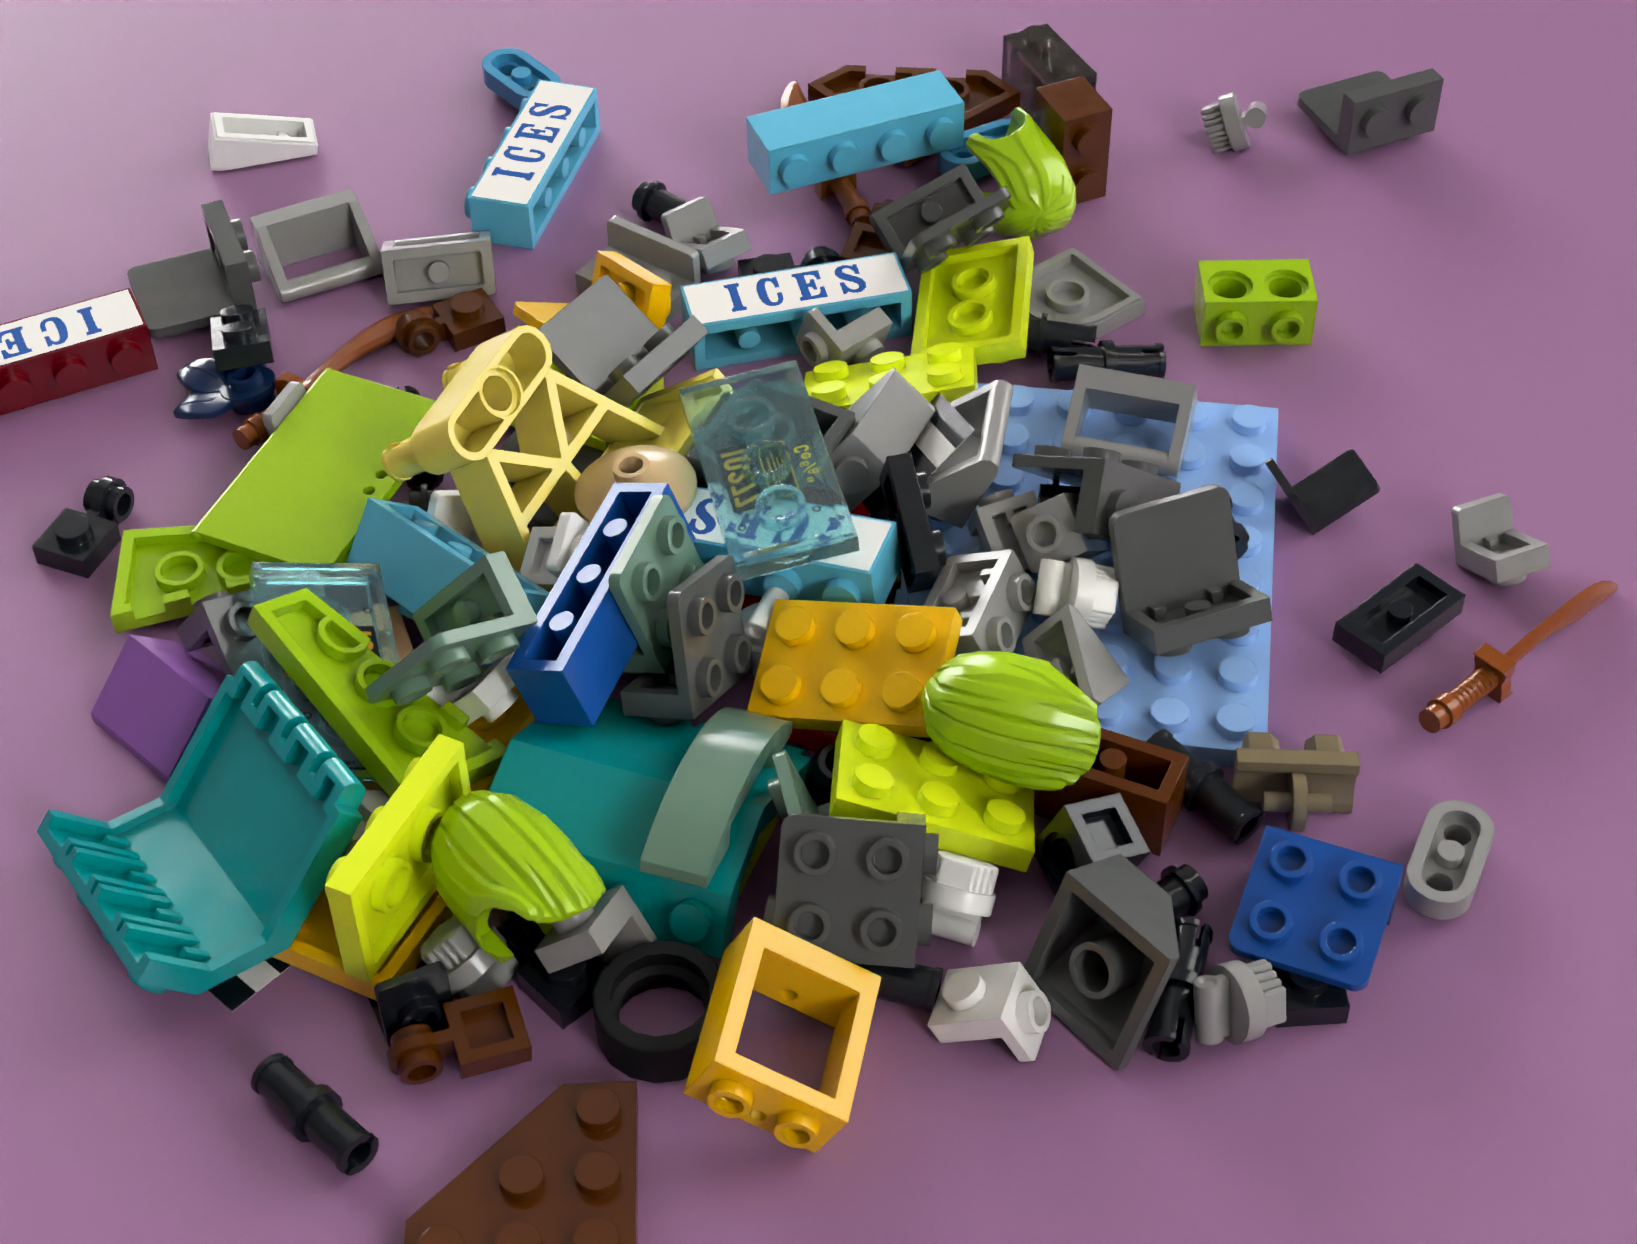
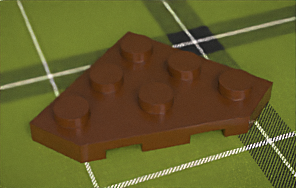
[808,65,1021,167]
[404,1081,638,1244]

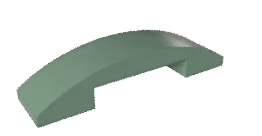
[639,707,793,888]

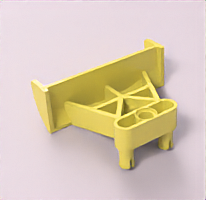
[382,325,737,573]

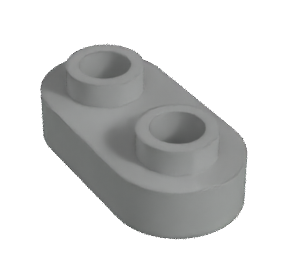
[1402,800,1495,920]

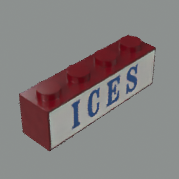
[0,288,158,415]

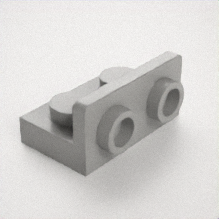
[575,216,701,324]
[923,549,1036,657]

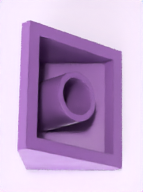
[91,634,226,782]

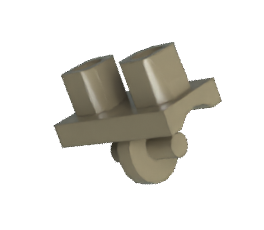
[1231,732,1360,832]

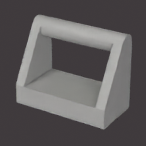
[249,188,384,304]
[381,230,497,305]
[1060,364,1197,478]
[926,380,1013,529]

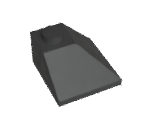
[1024,853,1179,1071]

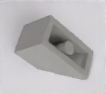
[814,367,935,512]

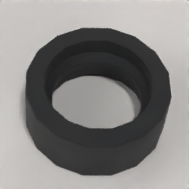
[592,940,719,1083]

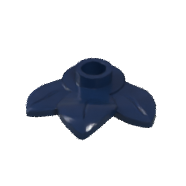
[173,358,276,419]

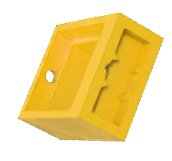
[684,916,881,1153]

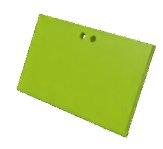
[190,368,436,582]

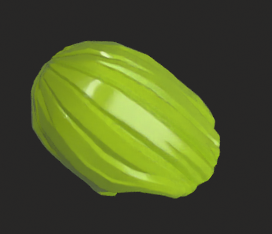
[966,107,1076,240]
[921,651,1101,791]
[430,790,606,963]

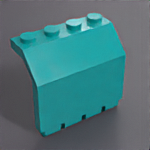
[36,661,366,995]
[489,698,812,959]

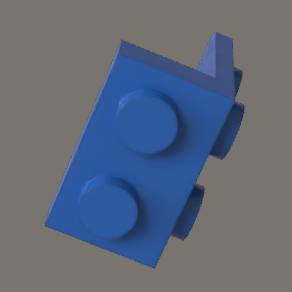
[1228,825,1404,992]

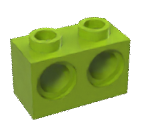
[1193,259,1318,346]

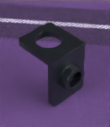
[1264,449,1380,535]
[367,961,453,1047]

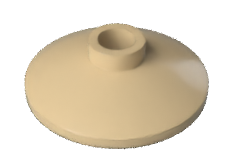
[574,445,697,524]

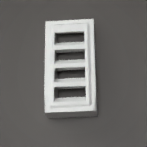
[208,112,318,171]

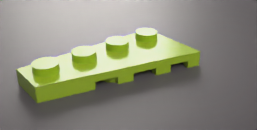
[110,525,358,633]
[246,588,507,798]

